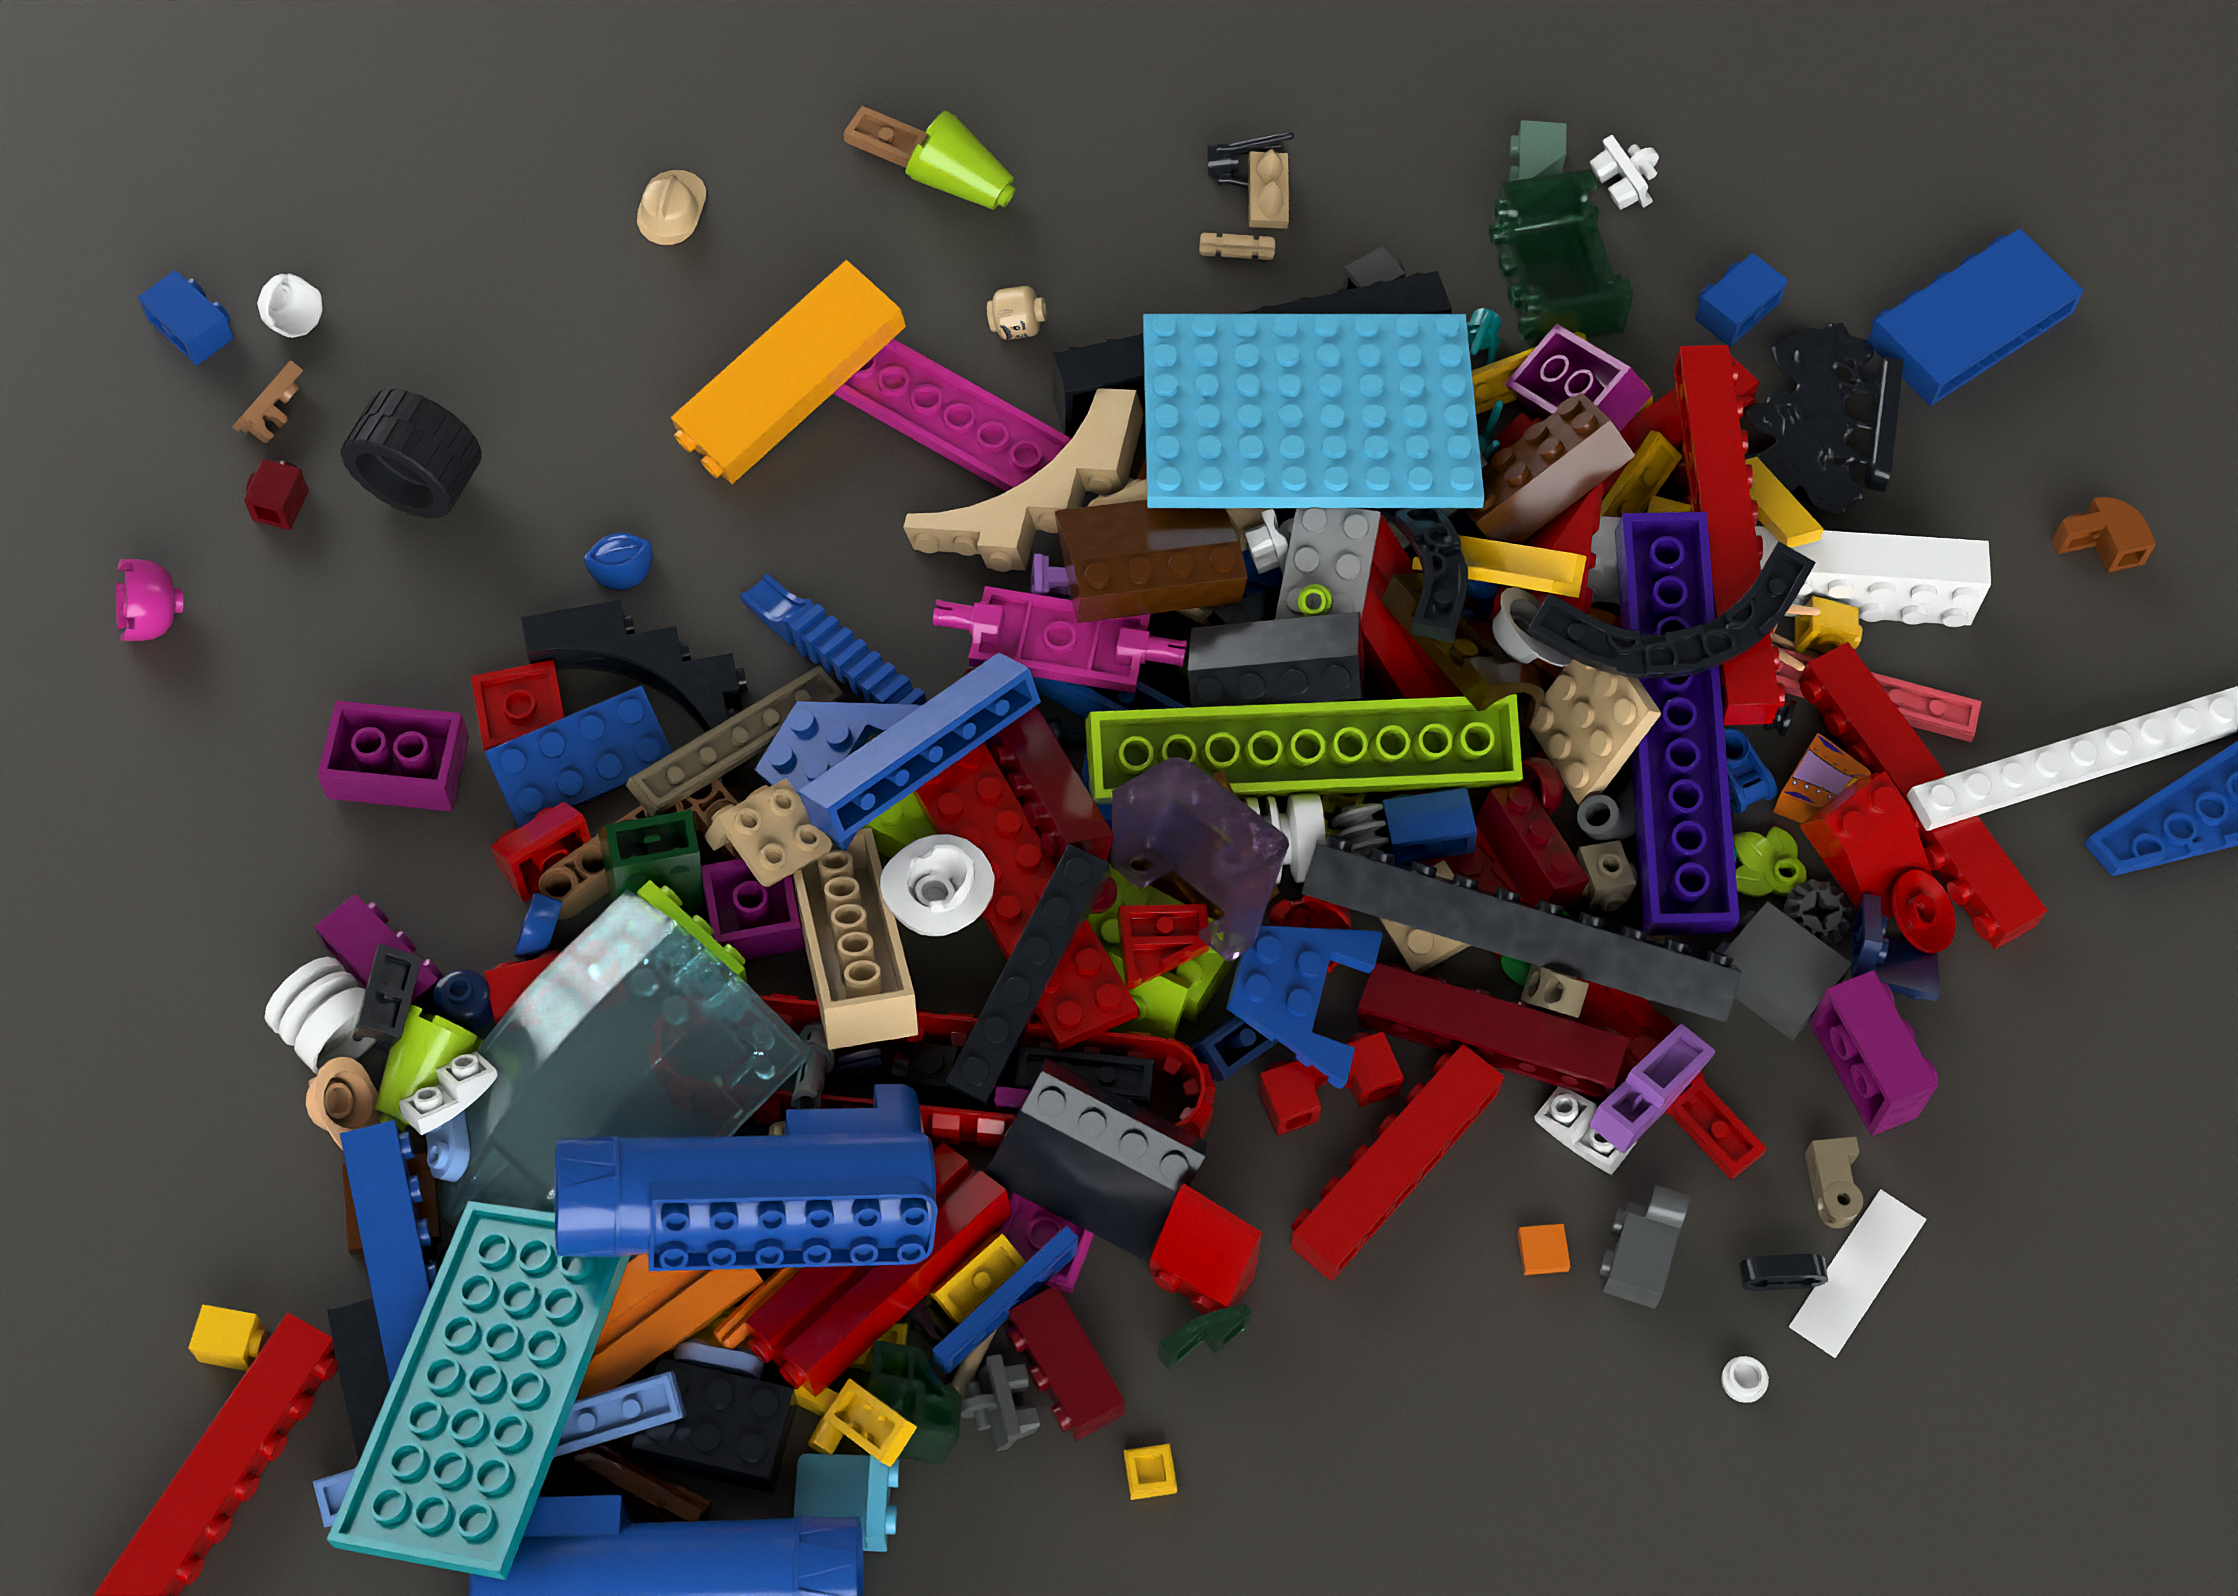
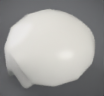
[257,273,323,338]

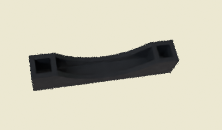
[945,844,1111,1110]

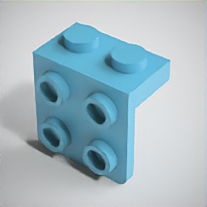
[794,1454,900,1552]

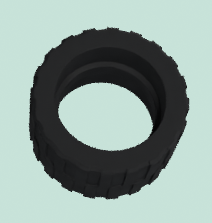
[340,389,482,518]

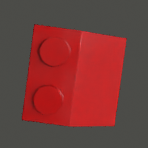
[490,802,591,902]

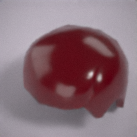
[1517,756,1565,817]

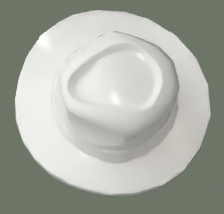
[880,834,995,936]

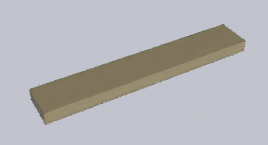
[626,665,846,816]

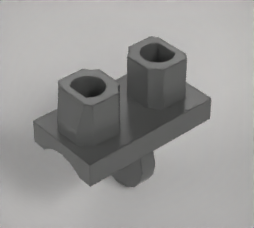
[958,1354,1040,1451]

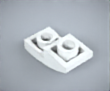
[399,1051,498,1135]
[1534,1087,1637,1175]

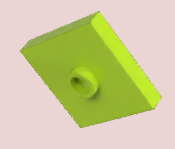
[1107,947,1193,1039]

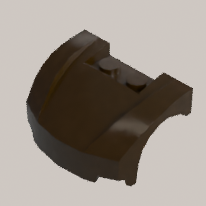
[1381,573,1546,732]

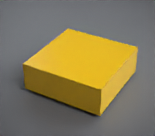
[1123,1443,1177,1500]

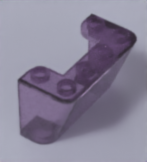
[1111,757,1289,962]

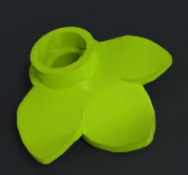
[1733,826,1807,897]

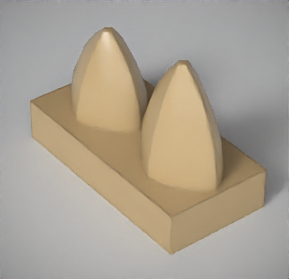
[1248,149,1289,229]

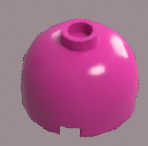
[116,559,183,641]

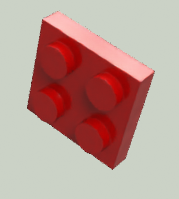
[470,660,565,752]

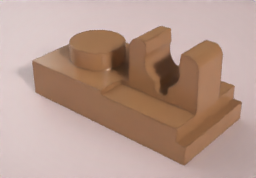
[232,360,303,443]

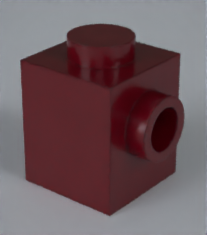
[244,459,309,530]

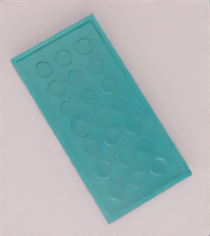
[327,1201,631,1580]

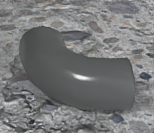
[1577,776,1636,843]

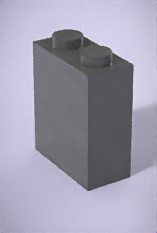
[1715,901,1852,1041]

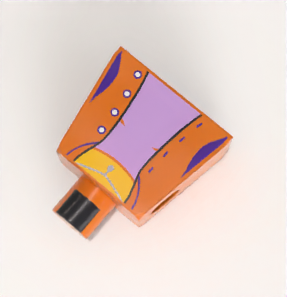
[1773,733,1871,823]

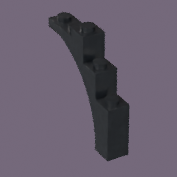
[521,600,748,787]

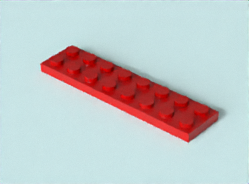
[912,742,1139,1051]

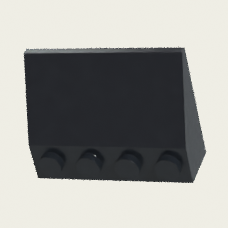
[984,1058,1207,1259]

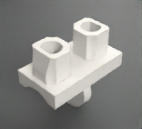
[1589,135,1659,210]
[1244,508,1294,575]

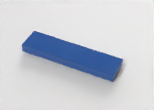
[933,1225,1078,1374]

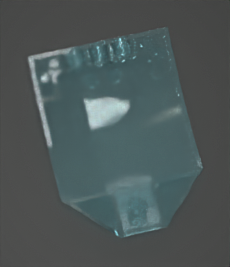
[441,889,813,1263]

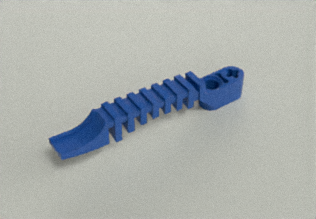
[740,573,927,706]

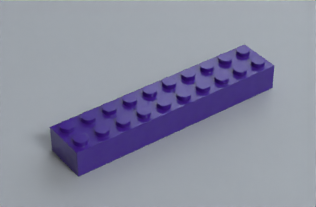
[1615,512,1740,936]

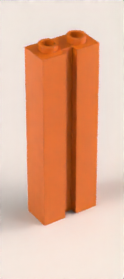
[575,1254,764,1401]

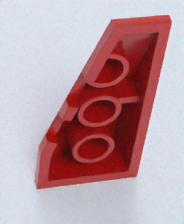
[1489,483,1603,622]

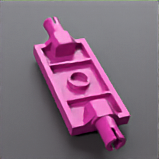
[932,586,1187,694]

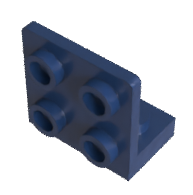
[1850,893,1941,1001]

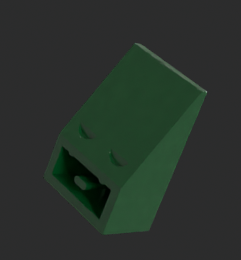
[597,809,706,958]

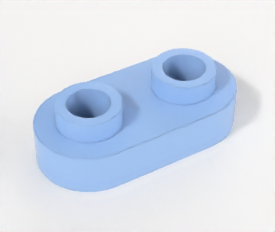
[425,1110,470,1182]
[671,1339,765,1381]

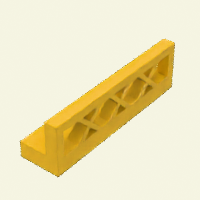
[1412,535,1587,598]

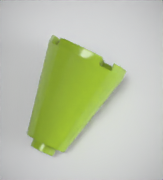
[905,110,1016,210]
[375,1004,484,1132]

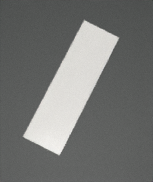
[1789,1189,1927,1358]

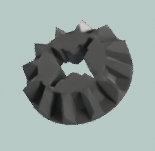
[1783,879,1853,946]

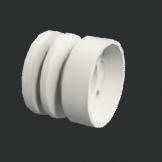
[1239,792,1326,886]
[264,957,376,1075]

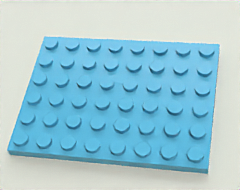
[1143,314,1484,508]

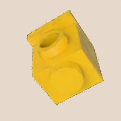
[1795,596,1862,654]

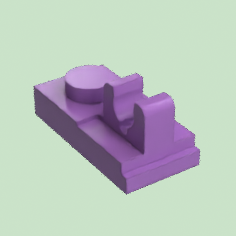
[1028,554,1070,599]

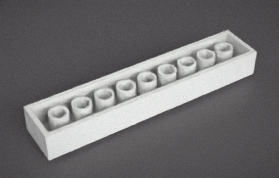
[1587,516,1991,627]

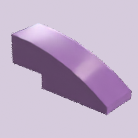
[1589,1023,1716,1154]

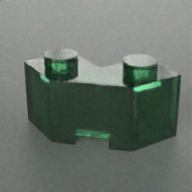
[860,1339,962,1465]

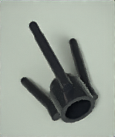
[1207,132,1294,188]

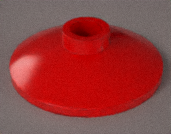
[1892,869,1956,954]

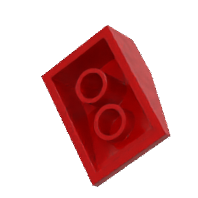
[1799,771,1934,920]
[1149,1183,1262,1322]

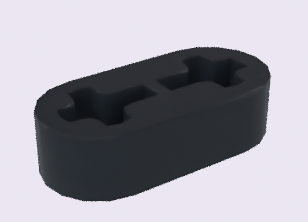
[1739,1254,1828,1291]

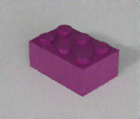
[1505,324,1653,433]
[317,700,469,812]
[1809,970,1939,1136]

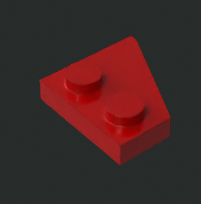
[1117,904,1211,990]

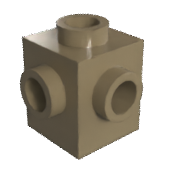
[1575,840,1638,912]

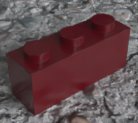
[1475,781,1590,912]
[1005,1284,1125,1441]

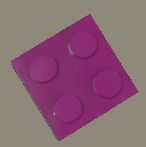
[701,858,804,960]

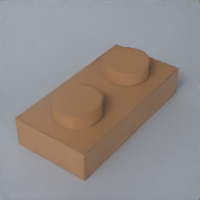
[843,106,928,168]

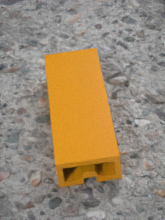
[671,259,906,485]

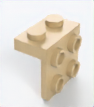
[704,778,832,887]

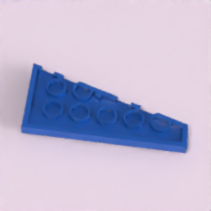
[2084,741,2238,876]

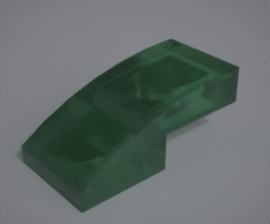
[1157,1304,1252,1370]

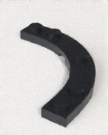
[1370,508,1468,643]
[1526,541,1816,679]

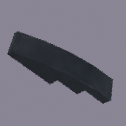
[327,1298,391,1462]

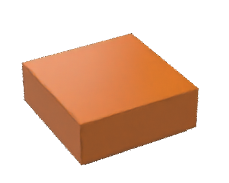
[1517,1224,1571,1275]

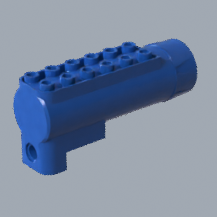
[555,1084,937,1271]
[468,1493,864,1596]

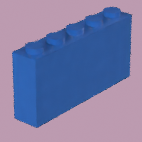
[1868,228,2084,406]

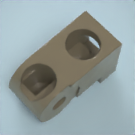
[1520,964,1590,1018]
[1804,1136,1863,1229]

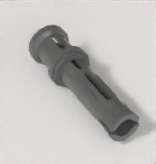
[791,1021,836,1109]

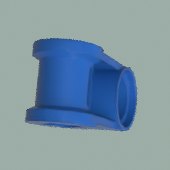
[1724,728,1777,814]

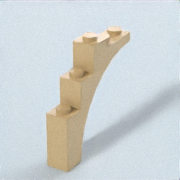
[903,388,1144,572]

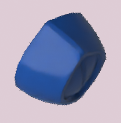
[584,532,654,590]
[513,892,562,961]

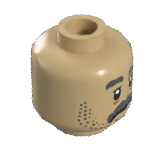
[987,286,1047,340]

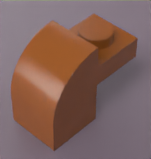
[2051,497,2157,573]

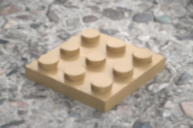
[1530,660,1661,806]

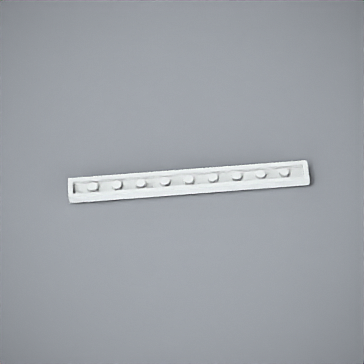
[1906,686,2238,831]

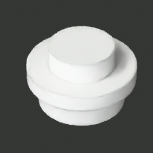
[1721,1356,1769,1403]

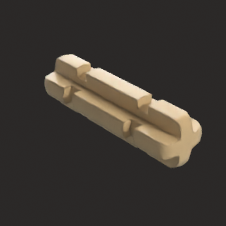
[1199,233,1275,260]

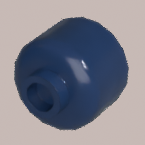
[433,969,493,1033]

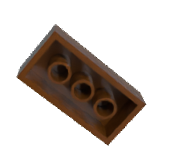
[1461,392,1635,545]

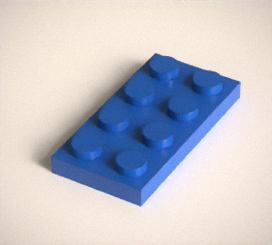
[484,685,672,829]

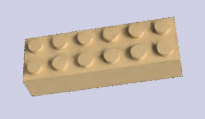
[791,828,918,1050]

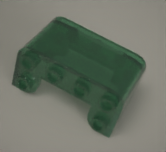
[1488,169,1634,347]

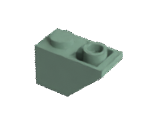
[1508,120,1567,206]

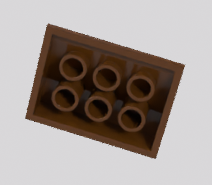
[1055,500,1247,623]

